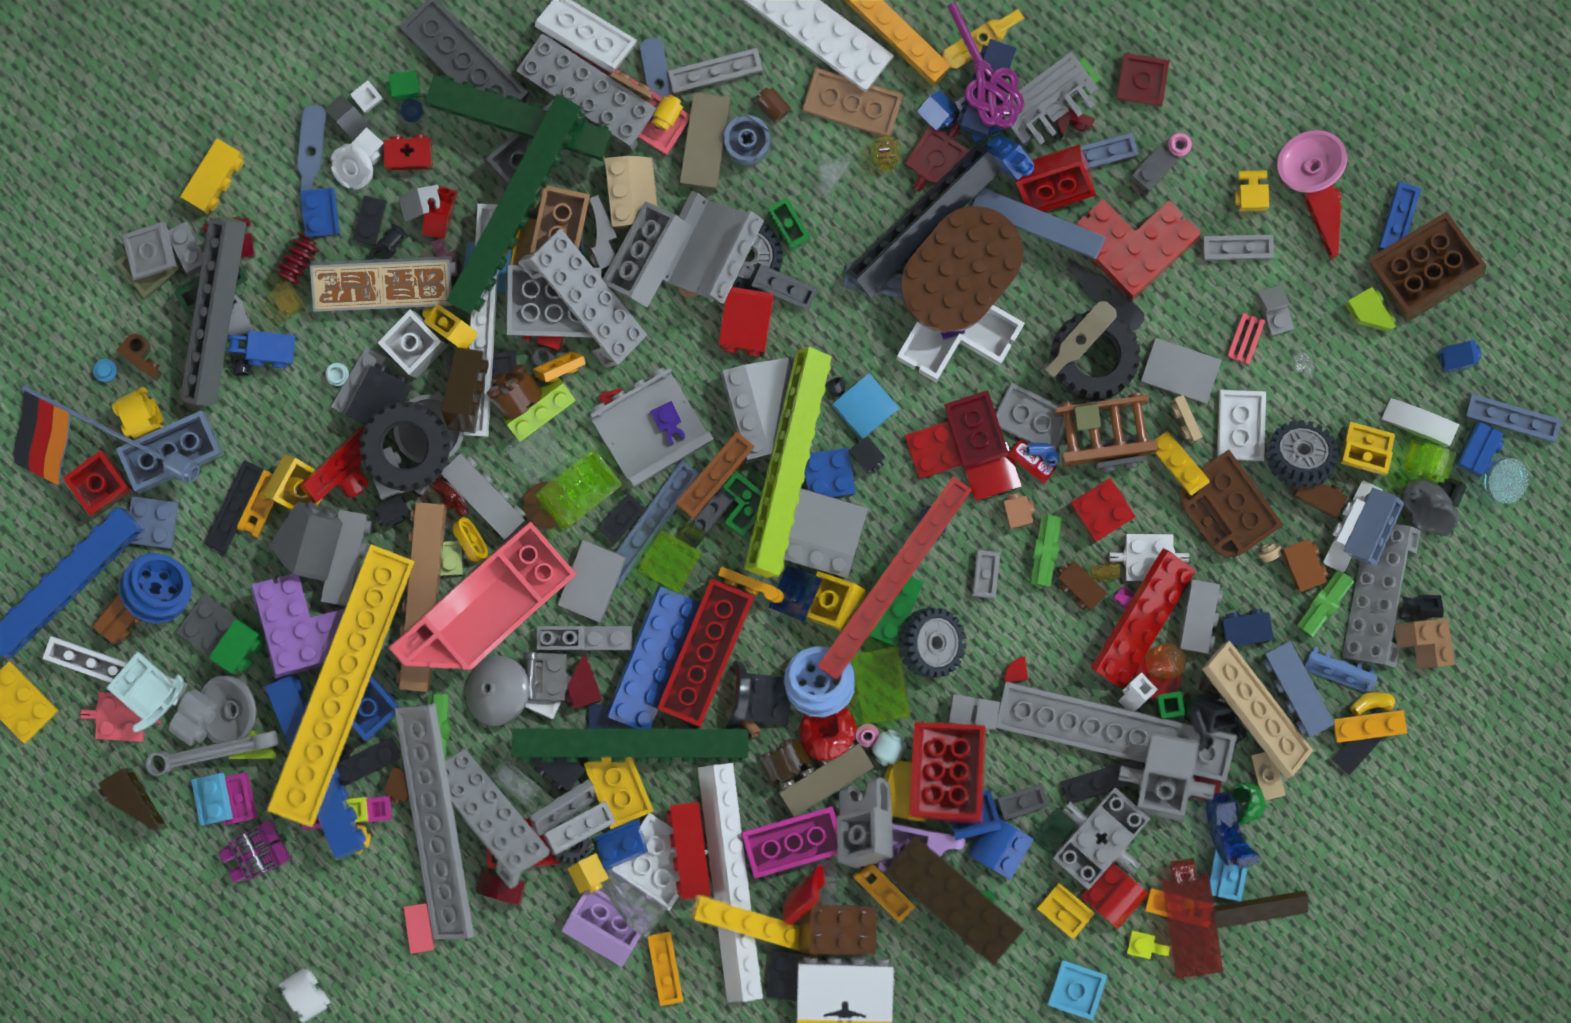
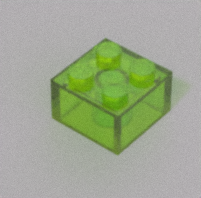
[638,530,703,594]

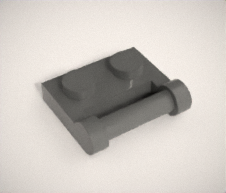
[524,652,567,702]

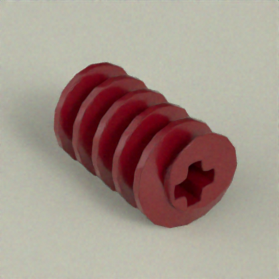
[273,232,320,284]

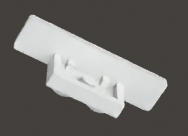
[1323,480,1383,572]

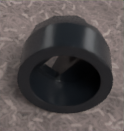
[825,377,846,397]

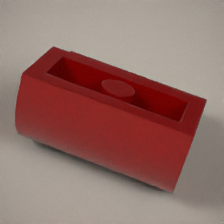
[1081,862,1149,930]

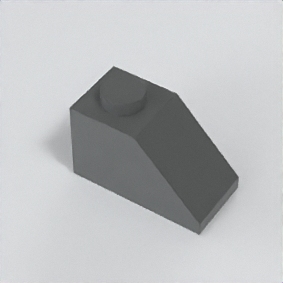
[1130,146,1178,195]

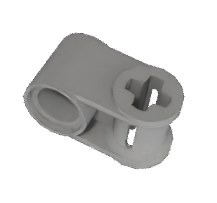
[228,294,253,336]

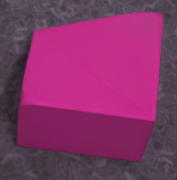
[1113,586,1134,610]

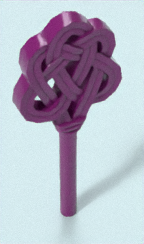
[947,2,1025,129]

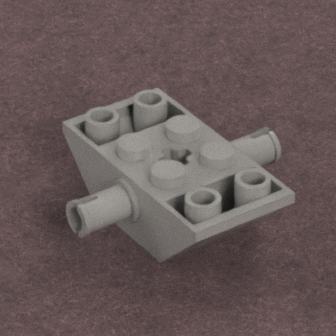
[1119,732,1215,822]
[1053,787,1150,890]

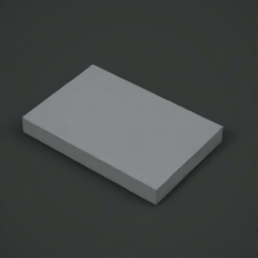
[1140,338,1222,404]
[996,382,1065,450]
[558,540,627,622]

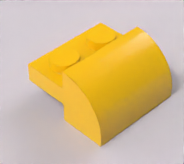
[1339,421,1395,476]

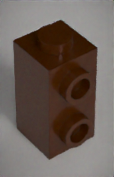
[1292,482,1348,519]
[1057,561,1108,611]

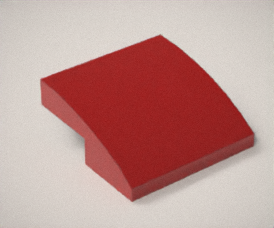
[965,442,1022,501]
[783,865,825,925]

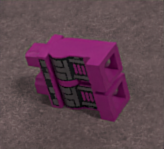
[219,820,292,882]

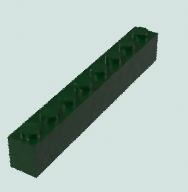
[425,74,613,162]

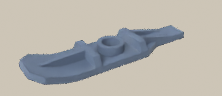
[640,38,673,97]
[297,105,327,197]

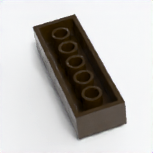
[884,835,1024,966]

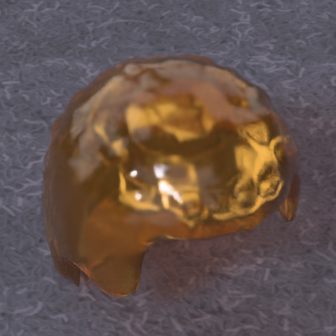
[1146,643,1187,681]

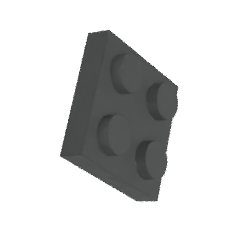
[176,594,238,656]

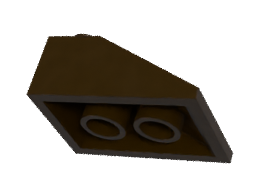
[98,768,168,831]

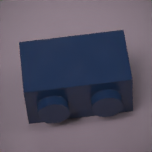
[1220,609,1274,646]

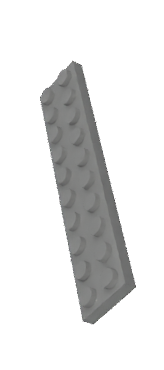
[996,681,1237,782]
[395,704,474,939]

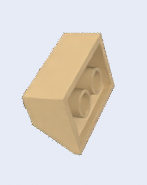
[605,156,657,231]

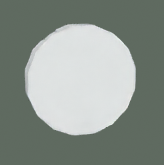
[331,144,373,190]

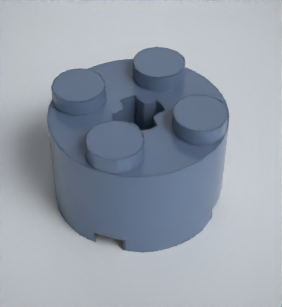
[724,115,770,166]

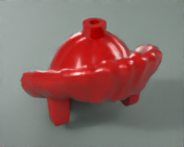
[798,706,857,761]

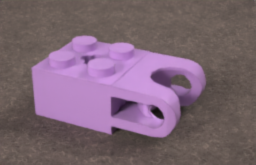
[876,822,966,871]

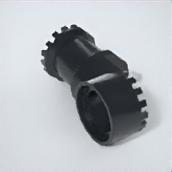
[369,224,409,260]

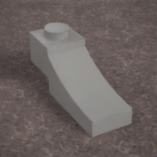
[590,195,618,272]

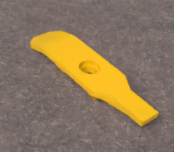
[942,9,1024,70]

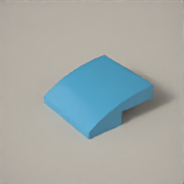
[831,373,899,440]

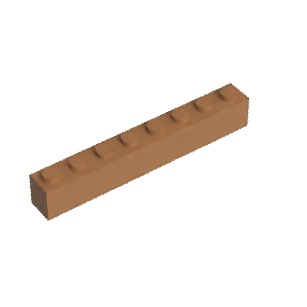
[396,502,447,692]

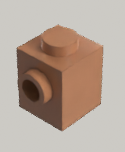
[1003,493,1035,530]

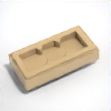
[1250,752,1286,801]

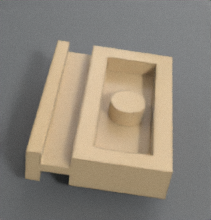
[1171,395,1202,444]

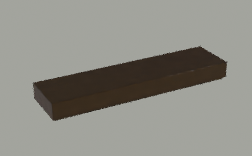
[1213,890,1308,928]

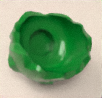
[1228,782,1266,825]

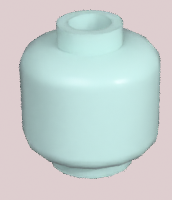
[872,730,907,766]

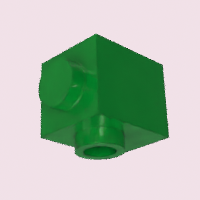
[386,70,422,102]

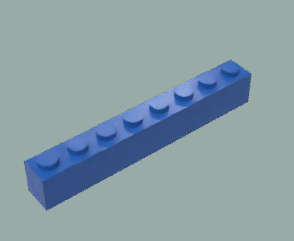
[0,507,145,658]
[265,675,366,860]

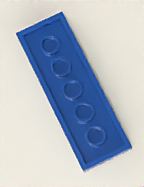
[605,586,701,729]

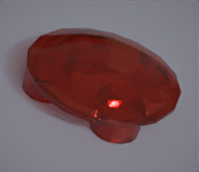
[431,479,469,517]

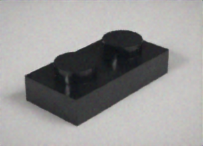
[352,195,387,246]
[598,493,646,544]

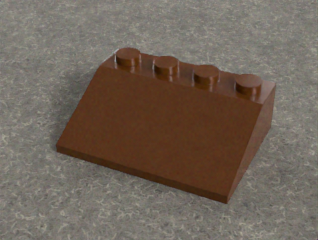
[1368,212,1486,323]

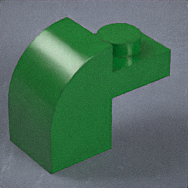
[1155,691,1185,723]

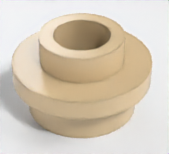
[1259,542,1282,562]

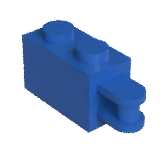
[984,134,1034,180]
[226,330,295,369]

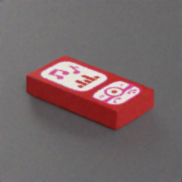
[1008,439,1057,484]

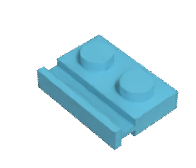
[191,773,233,826]
[1206,848,1250,901]

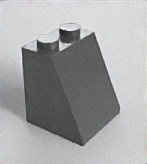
[269,501,343,581]

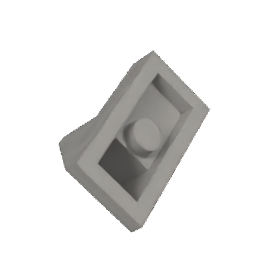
[1258,286,1294,336]

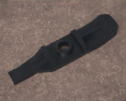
[1067,261,1145,330]

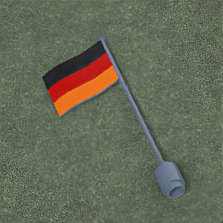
[14,384,200,486]

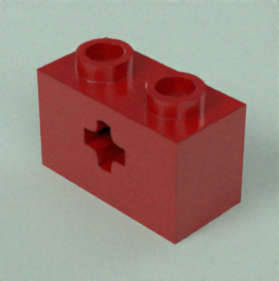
[384,135,433,171]

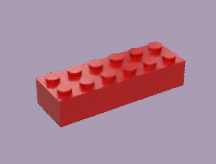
[657,579,755,727]

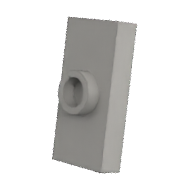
[972,550,1001,599]

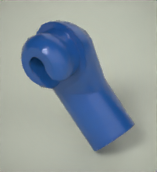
[1026,443,1059,466]

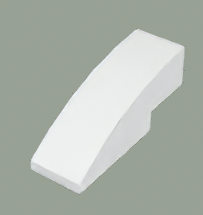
[1381,398,1459,447]

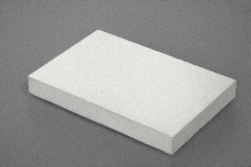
[1217,390,1266,461]

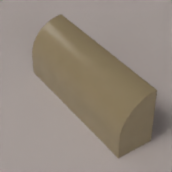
[680,92,731,192]

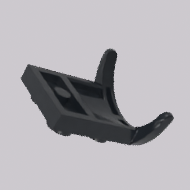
[726,661,791,729]

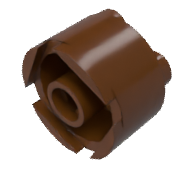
[487,364,542,419]

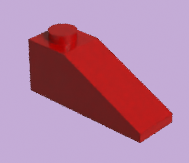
[1303,184,1342,261]

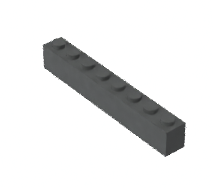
[180,217,246,405]

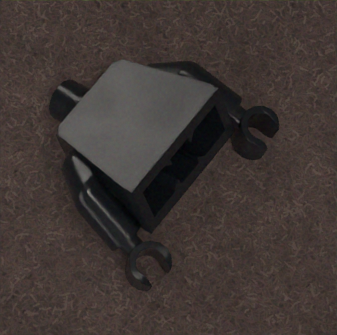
[1182,693,1247,751]

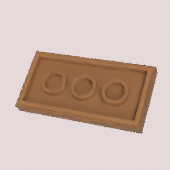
[802,67,903,139]

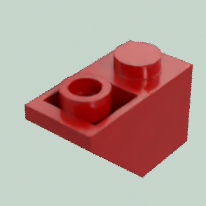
[422,186,458,239]

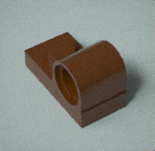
[116,334,163,380]

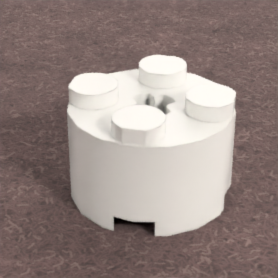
[278,968,330,1023]

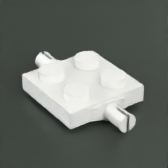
[1109,534,1189,581]

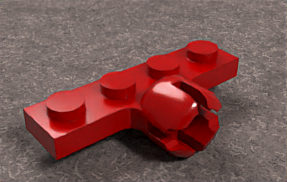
[299,426,369,503]

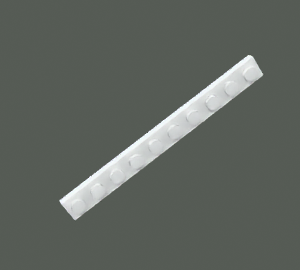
[464,204,498,437]

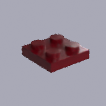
[1116,53,1170,107]

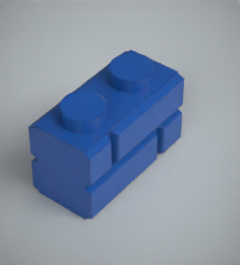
[1455,421,1504,477]

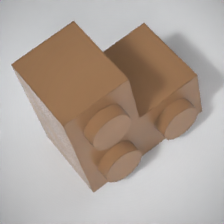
[1394,618,1455,669]

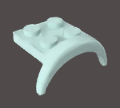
[107,652,184,732]

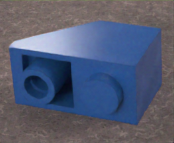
[1438,340,1481,373]

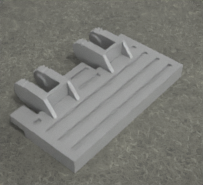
[999,52,1099,145]

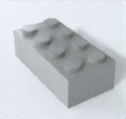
[602,201,692,307]

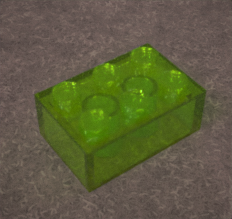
[535,448,623,531]
[852,647,910,725]

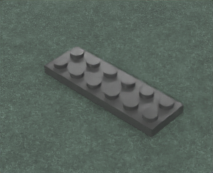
[399,0,529,102]

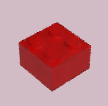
[63,450,133,518]
[1069,477,1136,543]

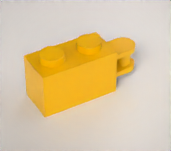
[422,304,479,349]

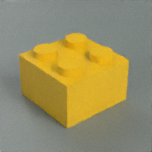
[262,454,321,511]
[800,571,868,632]

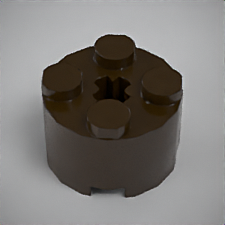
[759,738,814,789]

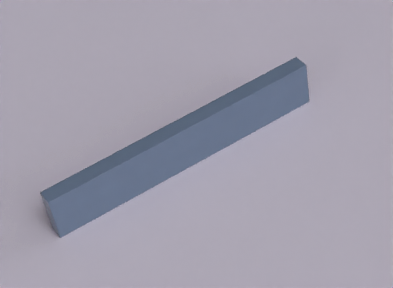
[972,188,1106,260]
[615,460,701,587]

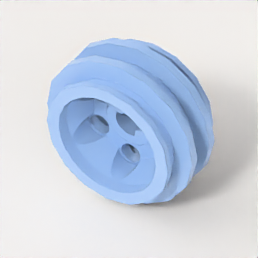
[784,646,855,717]

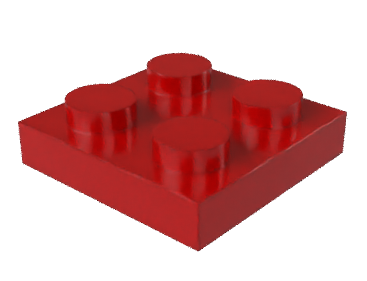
[905,421,963,480]

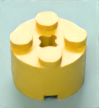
[112,387,164,440]

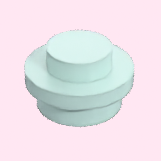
[326,363,349,386]

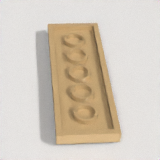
[1202,641,1313,779]

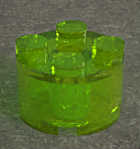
[1403,439,1457,483]

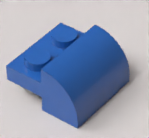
[967,819,1034,880]

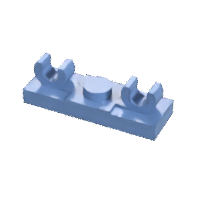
[1304,646,1378,693]

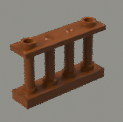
[1054,393,1157,467]
[676,432,755,519]

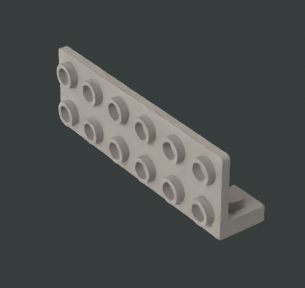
[516,34,656,152]
[518,229,647,368]
[1343,524,1421,668]
[445,750,550,889]

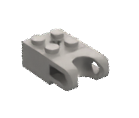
[837,778,893,868]

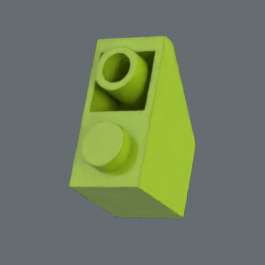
[1345,287,1396,332]

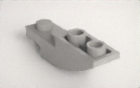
[537,626,632,650]

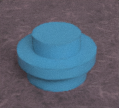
[93,359,117,382]

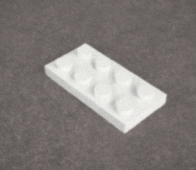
[535,0,637,73]

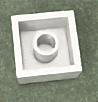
[378,310,449,378]

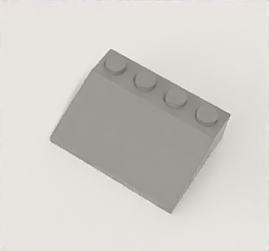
[506,265,601,338]
[721,358,813,464]
[784,488,868,578]

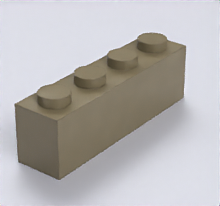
[780,743,874,817]

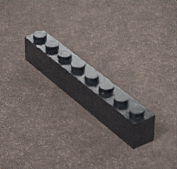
[845,144,1002,298]

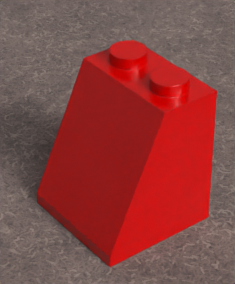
[719,287,774,357]

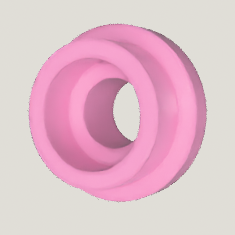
[1168,133,1191,157]
[856,723,879,747]

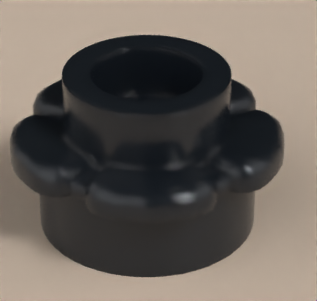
[230,359,253,376]

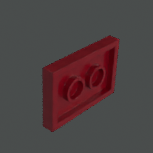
[944,390,1009,469]

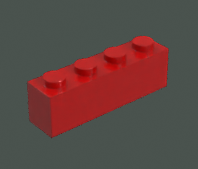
[666,802,711,900]

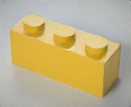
[180,138,244,215]

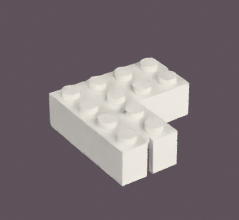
[896,305,1025,383]

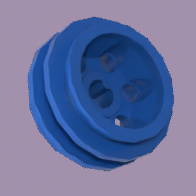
[119,553,192,624]

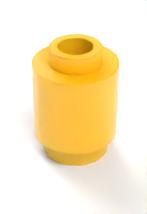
[652,95,683,131]

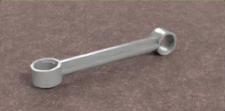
[146,731,279,776]

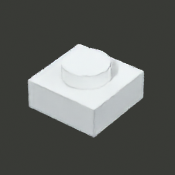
[350,80,383,114]

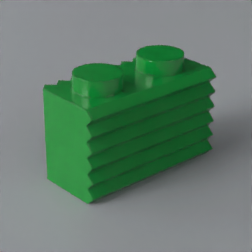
[768,197,810,251]

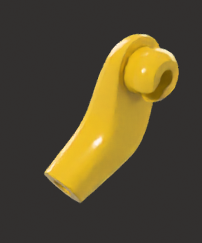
[1350,692,1395,716]

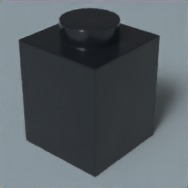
[850,436,886,473]

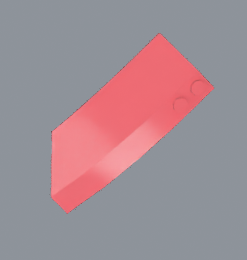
[389,521,577,670]

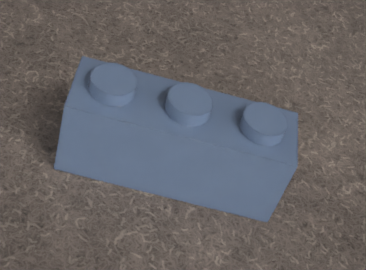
[1344,487,1404,566]

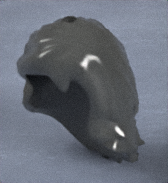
[1402,478,1460,537]

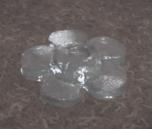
[1293,352,1315,377]

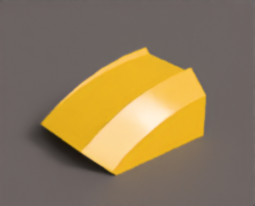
[883,760,926,822]

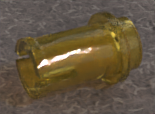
[1091,562,1121,580]

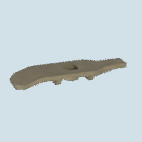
[1045,302,1117,378]

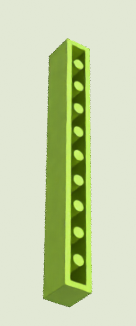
[744,347,832,578]

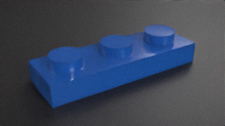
[1378,182,1421,250]

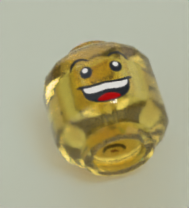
[870,135,901,171]

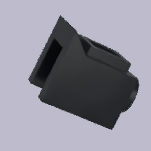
[374,495,411,528]

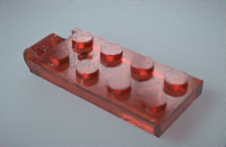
[1162,858,1223,979]

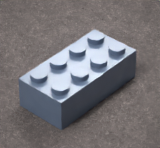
[116,410,225,493]

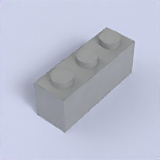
[1178,579,1223,654]

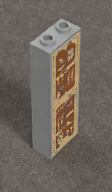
[310,256,457,312]

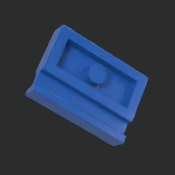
[300,187,340,237]
[595,819,648,870]

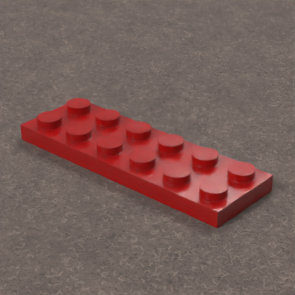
[1091,548,1196,689]

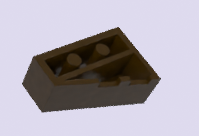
[441,347,489,433]

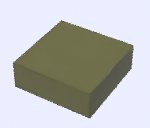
[1074,403,1101,430]

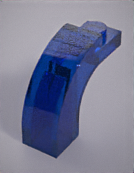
[1206,792,1260,868]

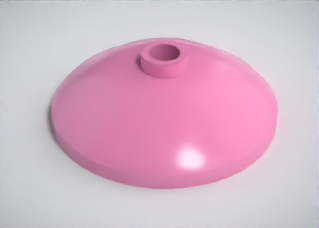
[1277,130,1347,192]

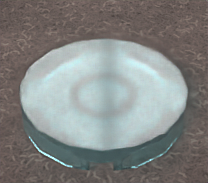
[1484,457,1529,504]

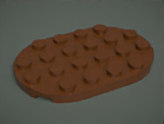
[901,206,1023,333]

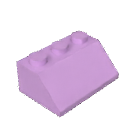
[562,890,650,967]

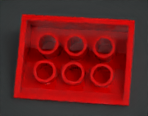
[909,722,987,823]

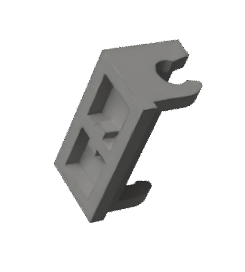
[399,185,440,222]

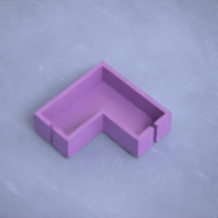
[251,574,345,679]

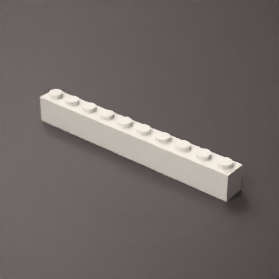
[698,763,763,1002]

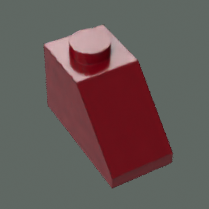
[565,656,603,709]
[476,870,527,905]

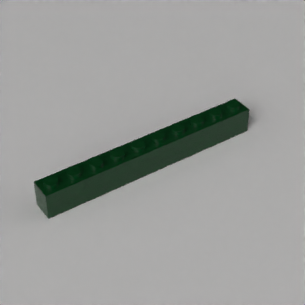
[446,94,585,314]
[511,728,748,763]

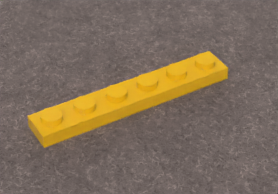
[691,895,818,956]

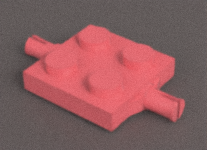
[81,691,162,742]

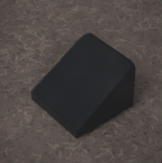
[1438,475,1467,507]

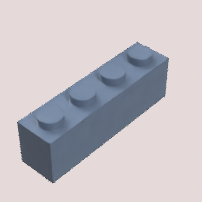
[1262,641,1335,737]

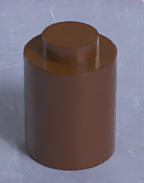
[756,87,792,124]

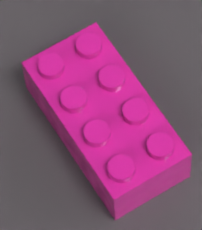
[742,806,838,878]

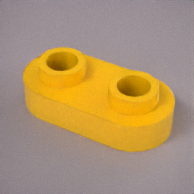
[453,517,488,562]

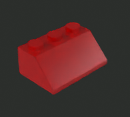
[1015,144,1097,212]

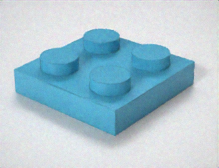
[1047,960,1108,1021]

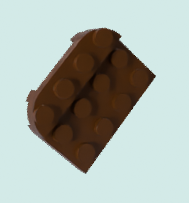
[1179,449,1283,558]

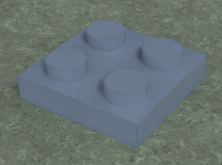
[129,497,179,549]

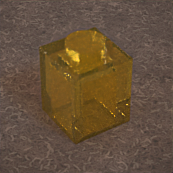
[269,281,307,320]

